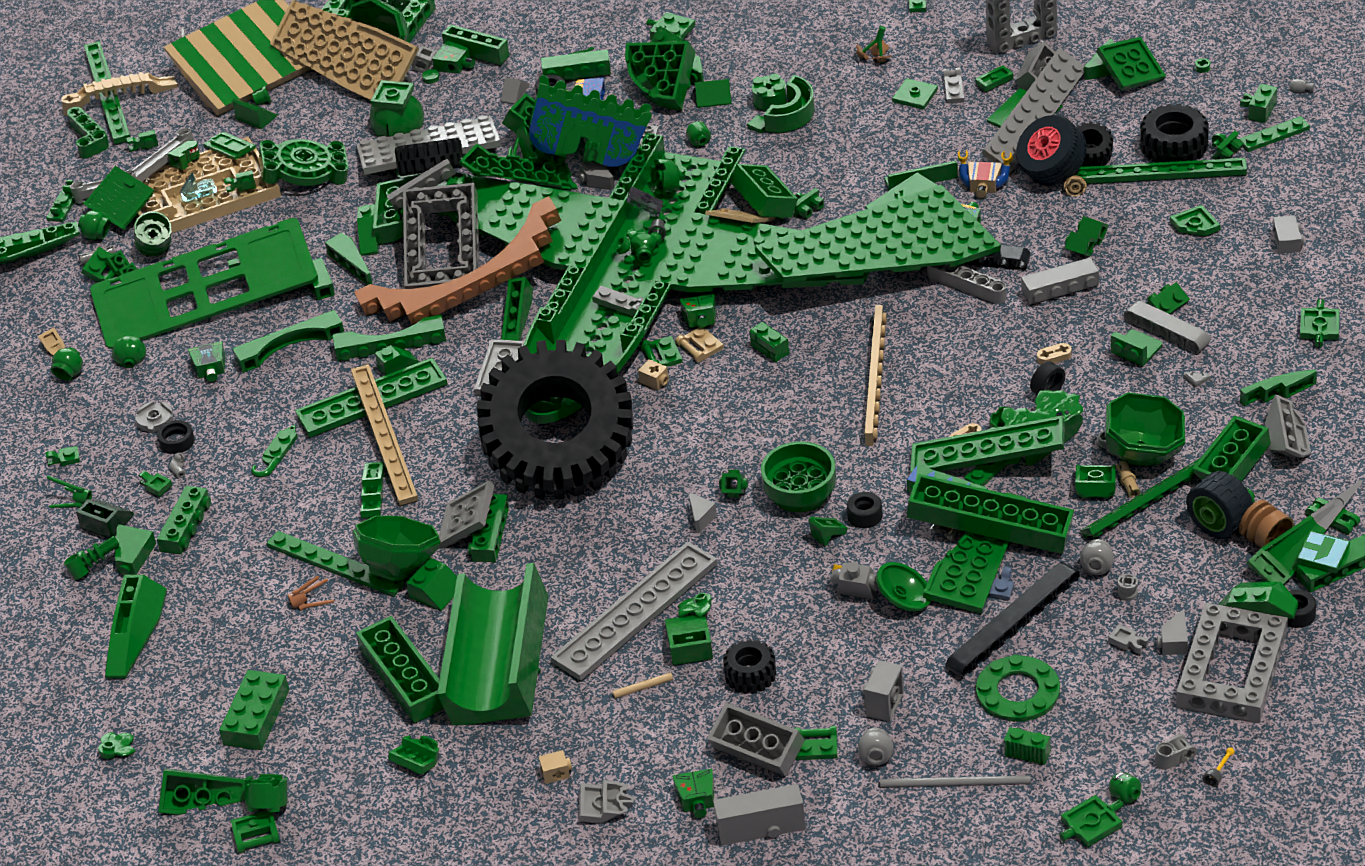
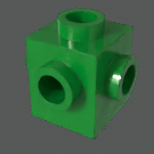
[719,469,748,497]

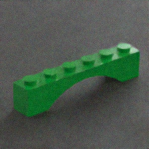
[232,310,344,373]
[333,315,446,361]

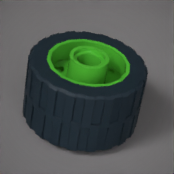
[1186,471,1253,539]

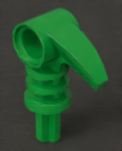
[64,536,120,580]

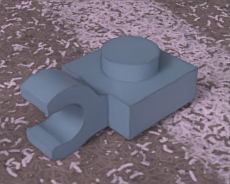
[989,566,1015,601]

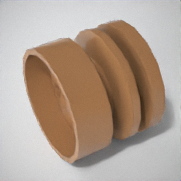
[1239,500,1294,548]

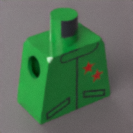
[432,40,475,74]
[680,294,717,328]
[672,768,714,818]

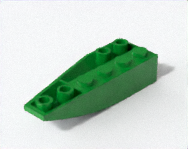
[0,221,80,265]
[105,575,167,679]

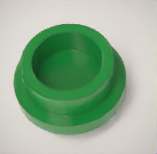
[614,237,631,254]

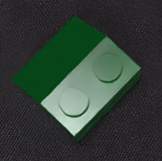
[406,558,457,612]

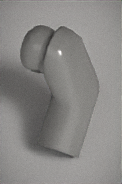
[169,453,186,478]

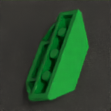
[1219,581,1298,619]

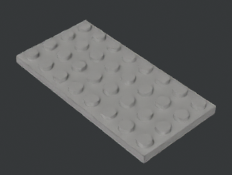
[356,115,501,175]

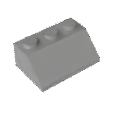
[1014,41,1055,91]

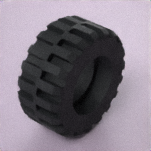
[1140,104,1209,163]
[394,138,463,176]

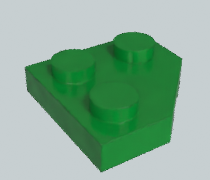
[1170,205,1221,236]

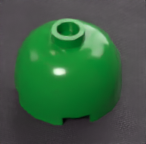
[650,159,682,194]

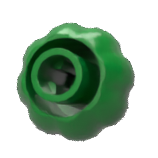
[112,336,146,368]

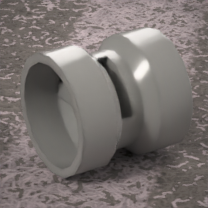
[1118,574,1138,601]

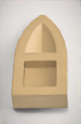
[38,328,65,355]

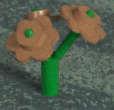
[856,26,891,63]

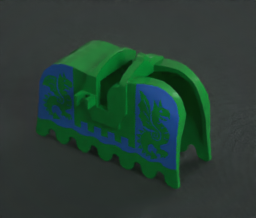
[529,75,652,167]

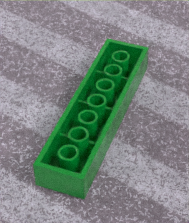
[907,474,1074,554]

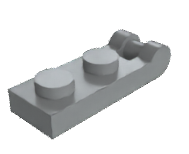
[943,68,964,103]
[592,286,644,317]

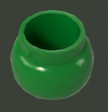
[78,210,110,240]
[50,347,83,381]

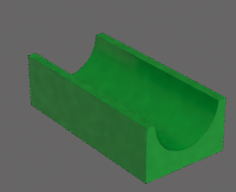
[437,563,549,725]

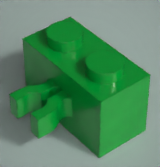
[1240,84,1277,123]

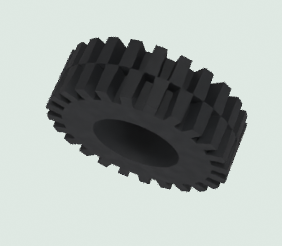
[477,340,633,499]

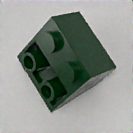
[76,499,134,538]

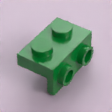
[1146,282,1190,314]

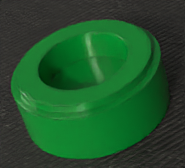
[422,69,439,84]

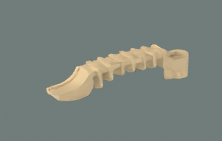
[61,72,177,117]

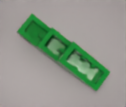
[1240,369,1317,406]
[360,462,384,518]

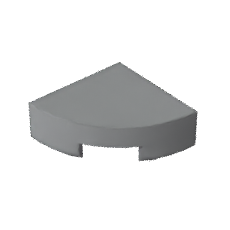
[1184,371,1211,387]

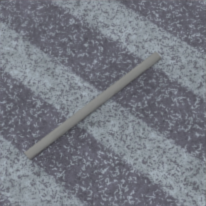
[880,776,1031,788]

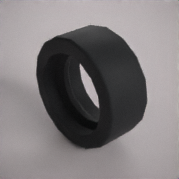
[1030,361,1066,395]
[157,420,195,454]

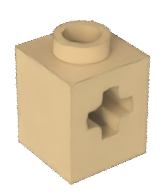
[638,360,669,390]
[539,750,572,784]

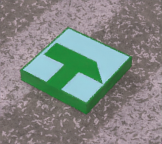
[1297,531,1350,573]

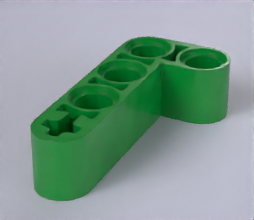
[67,107,109,159]

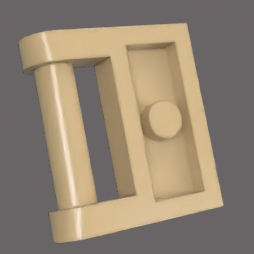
[675,327,724,363]

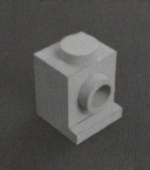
[411,45,437,73]

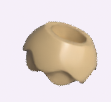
[1064,176,1087,197]

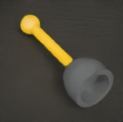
[1203,747,1235,787]

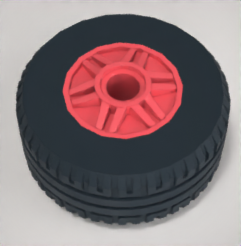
[1016,115,1087,186]

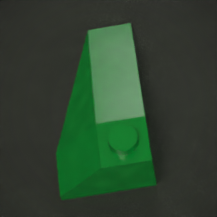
[158,768,245,815]

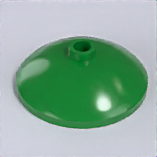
[876,562,931,611]

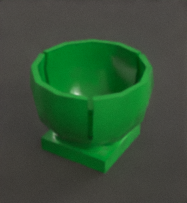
[370,80,424,137]

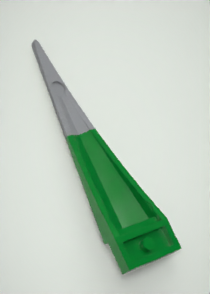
[1246,480,1363,585]

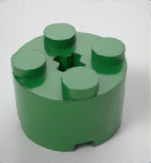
[751,74,787,112]
[245,774,288,812]

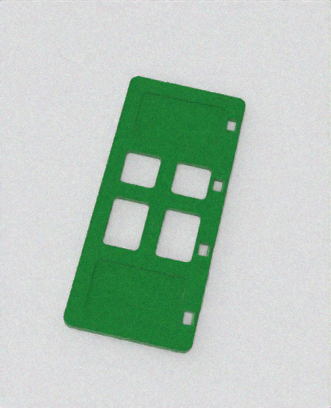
[90,218,318,349]

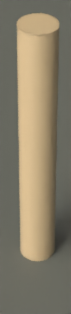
[612,672,673,699]

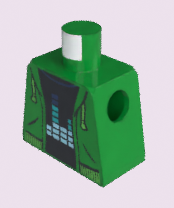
[188,341,225,382]

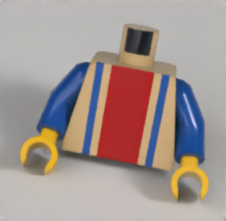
[958,150,1013,198]

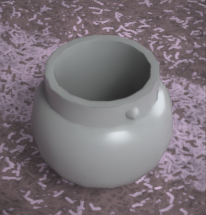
[1080,539,1114,575]
[858,728,894,766]

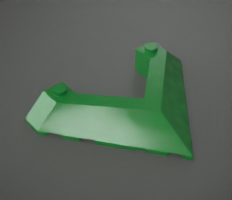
[459,93,578,190]

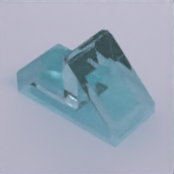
[180,172,217,202]

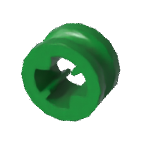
[1195,58,1210,73]

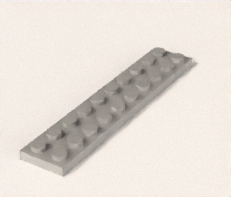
[981,47,1084,173]
[551,541,718,681]

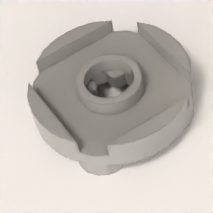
[135,401,174,433]

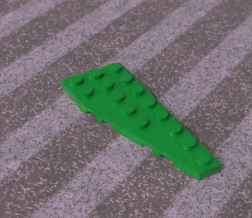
[923,492,1026,614]

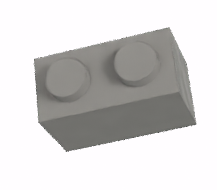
[1273,215,1304,254]

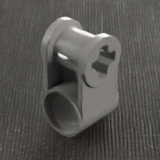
[1155,734,1197,770]

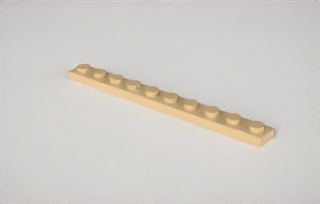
[865,305,887,446]
[351,364,418,506]

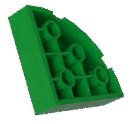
[625,41,696,110]

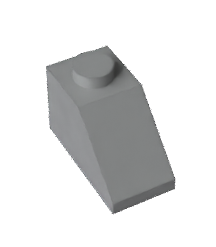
[579,160,615,190]
[1157,611,1188,655]

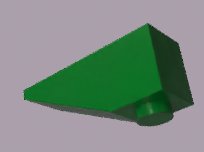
[357,204,379,256]

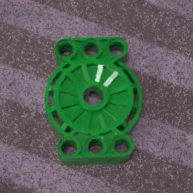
[259,139,349,186]

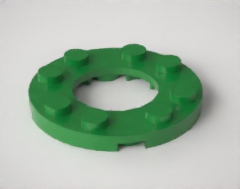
[976,655,1060,722]

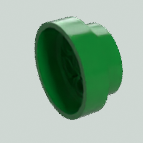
[761,441,836,513]

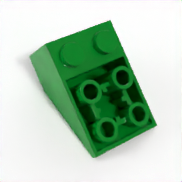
[665,614,713,665]

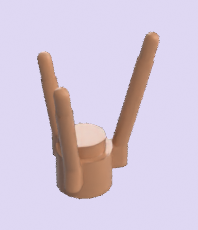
[287,576,334,611]

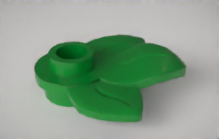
[677,593,712,618]
[98,732,135,759]

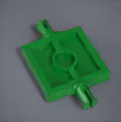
[1300,299,1340,348]
[1059,795,1124,847]

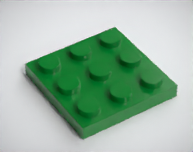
[1096,36,1166,91]

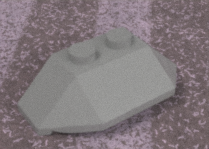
[1265,395,1311,458]

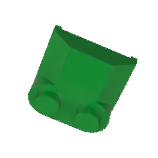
[1075,465,1116,499]

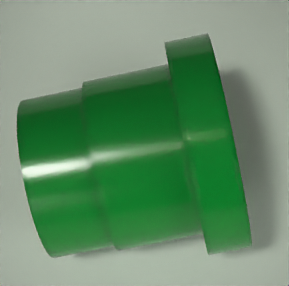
[252,86,272,105]

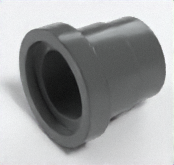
[648,219,666,240]

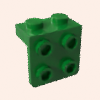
[1111,329,1162,366]

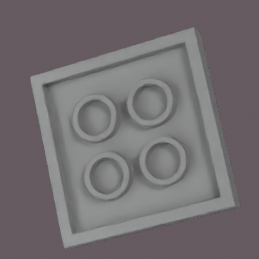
[439,480,494,549]

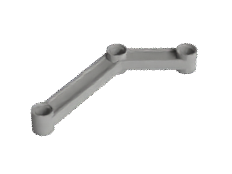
[70,128,194,204]

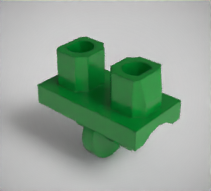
[1212,130,1244,159]
[793,188,824,219]

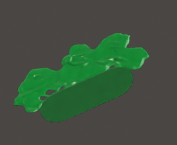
[990,390,1083,466]

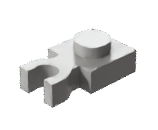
[1108,624,1148,654]

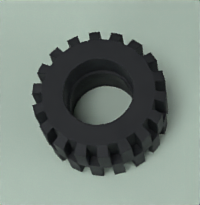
[1076,121,1113,167]
[723,639,776,694]

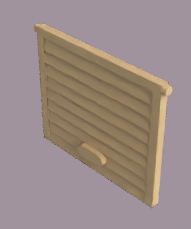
[705,208,776,223]

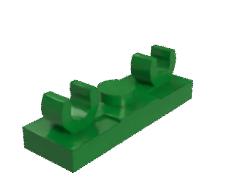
[46,180,75,222]

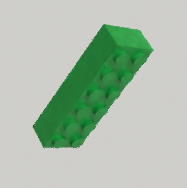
[356,615,444,723]

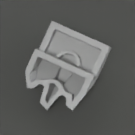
[579,780,636,823]

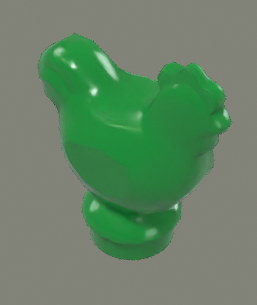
[626,229,661,262]

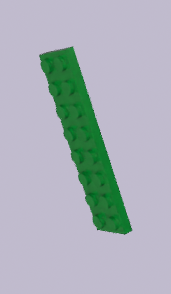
[295,358,448,438]
[910,416,1065,473]

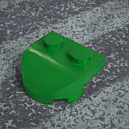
[388,735,440,774]

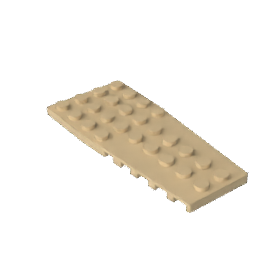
[270,0,419,100]

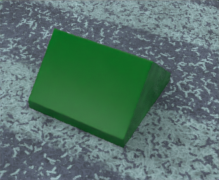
[695,79,732,108]
[232,98,278,129]

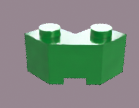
[1065,216,1109,257]

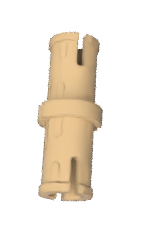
[1116,461,1141,498]

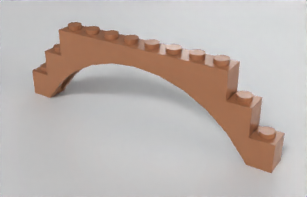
[354,196,561,325]

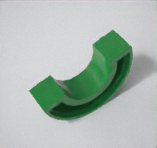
[764,75,815,133]

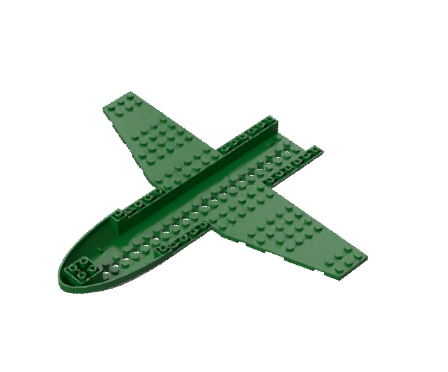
[435,133,870,424]

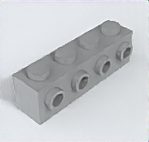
[1021,258,1099,304]

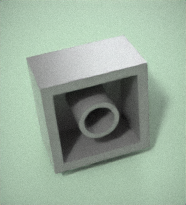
[862,660,904,722]

